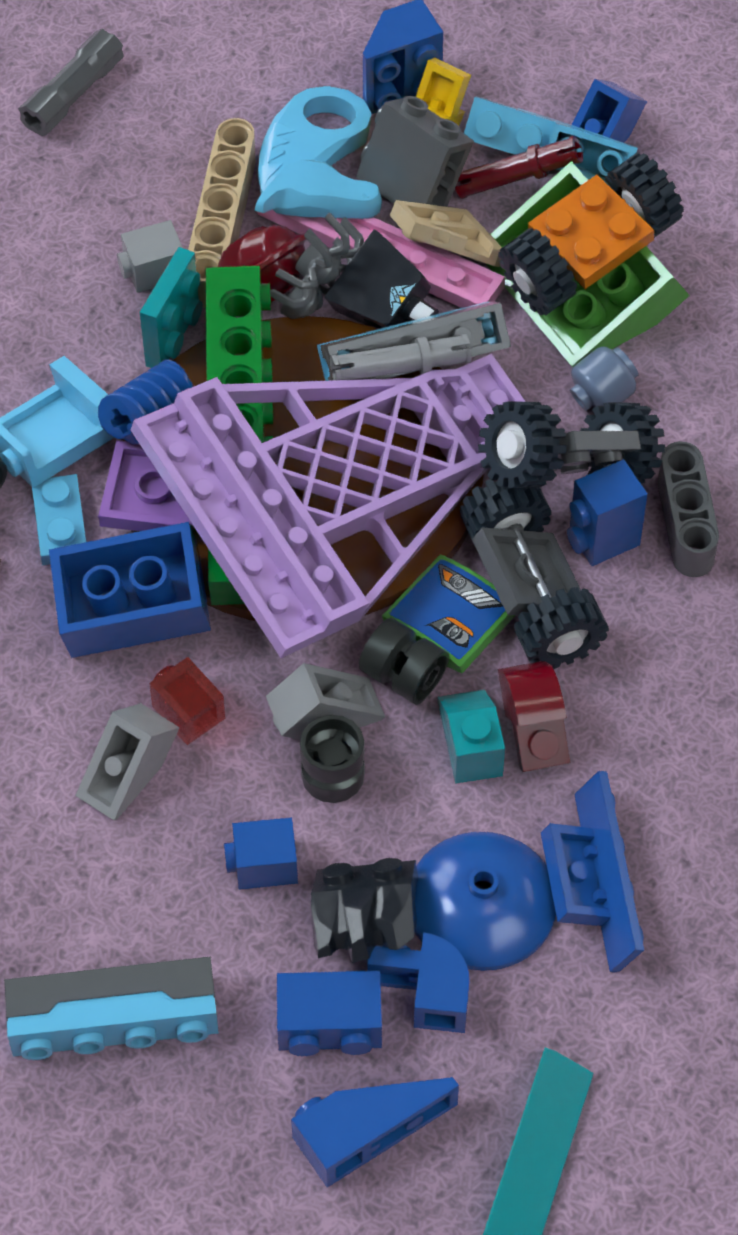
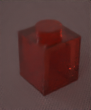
[149,657,226,745]

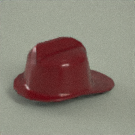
[218,225,307,303]

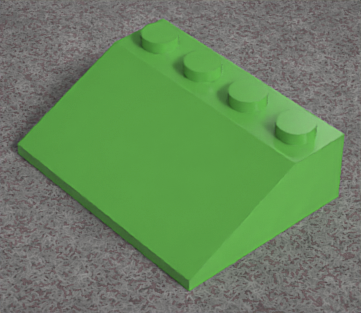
[485,161,690,367]

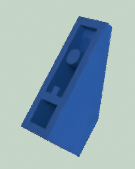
[291,1077,459,1188]

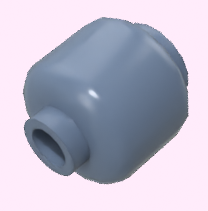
[570,347,639,411]

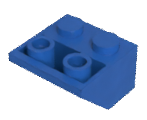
[363,0,443,114]

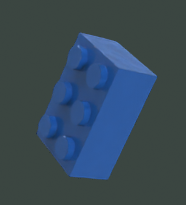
[49,522,211,658]

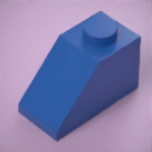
[572,79,647,143]

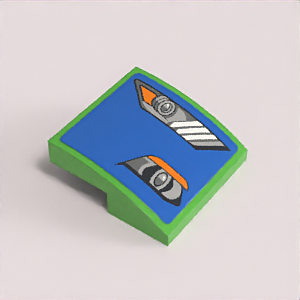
[382,554,515,673]

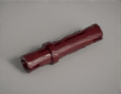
[455,135,583,199]

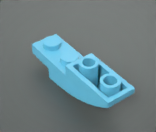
[464,96,638,185]

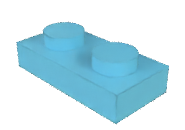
[32,474,86,565]

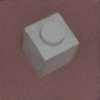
[117,220,183,293]

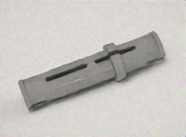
[330,334,472,381]

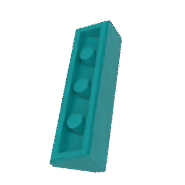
[483,1047,594,1235]

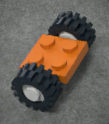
[498,152,684,316]

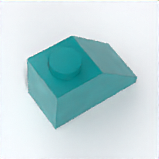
[437,690,505,784]

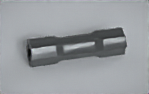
[18,28,124,136]

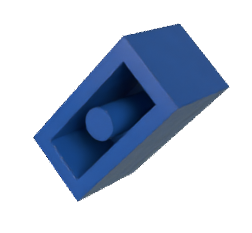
[567,459,648,566]
[277,971,382,1056]

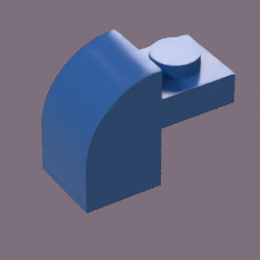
[368,932,470,1033]

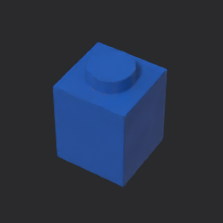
[224,817,298,890]

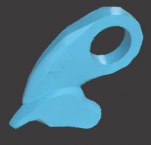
[255,86,382,219]

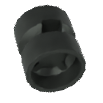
[359,617,449,705]
[300,715,365,803]

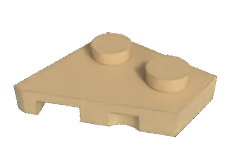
[390,200,502,267]

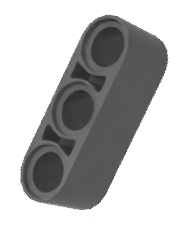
[657,441,719,577]

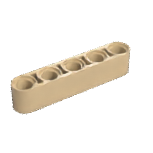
[188,118,256,308]

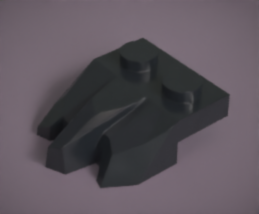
[311,858,418,963]

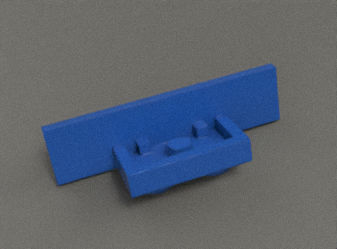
[540,771,644,972]

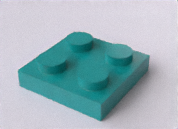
[139,247,203,368]

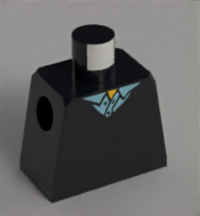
[325,229,439,329]

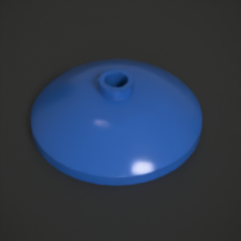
[414,832,556,971]

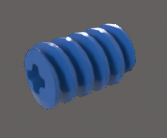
[98,359,193,444]

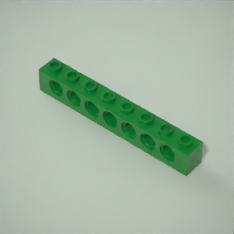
[206,266,273,605]

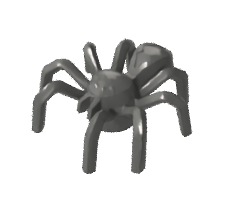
[270,213,364,319]

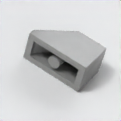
[266,663,385,740]
[75,703,180,820]

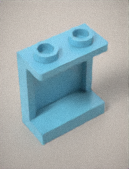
[0,356,114,488]

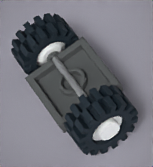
[478,401,665,488]
[460,479,609,669]

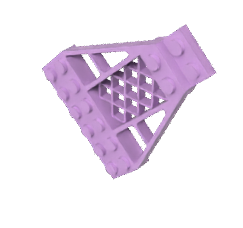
[131,354,526,658]

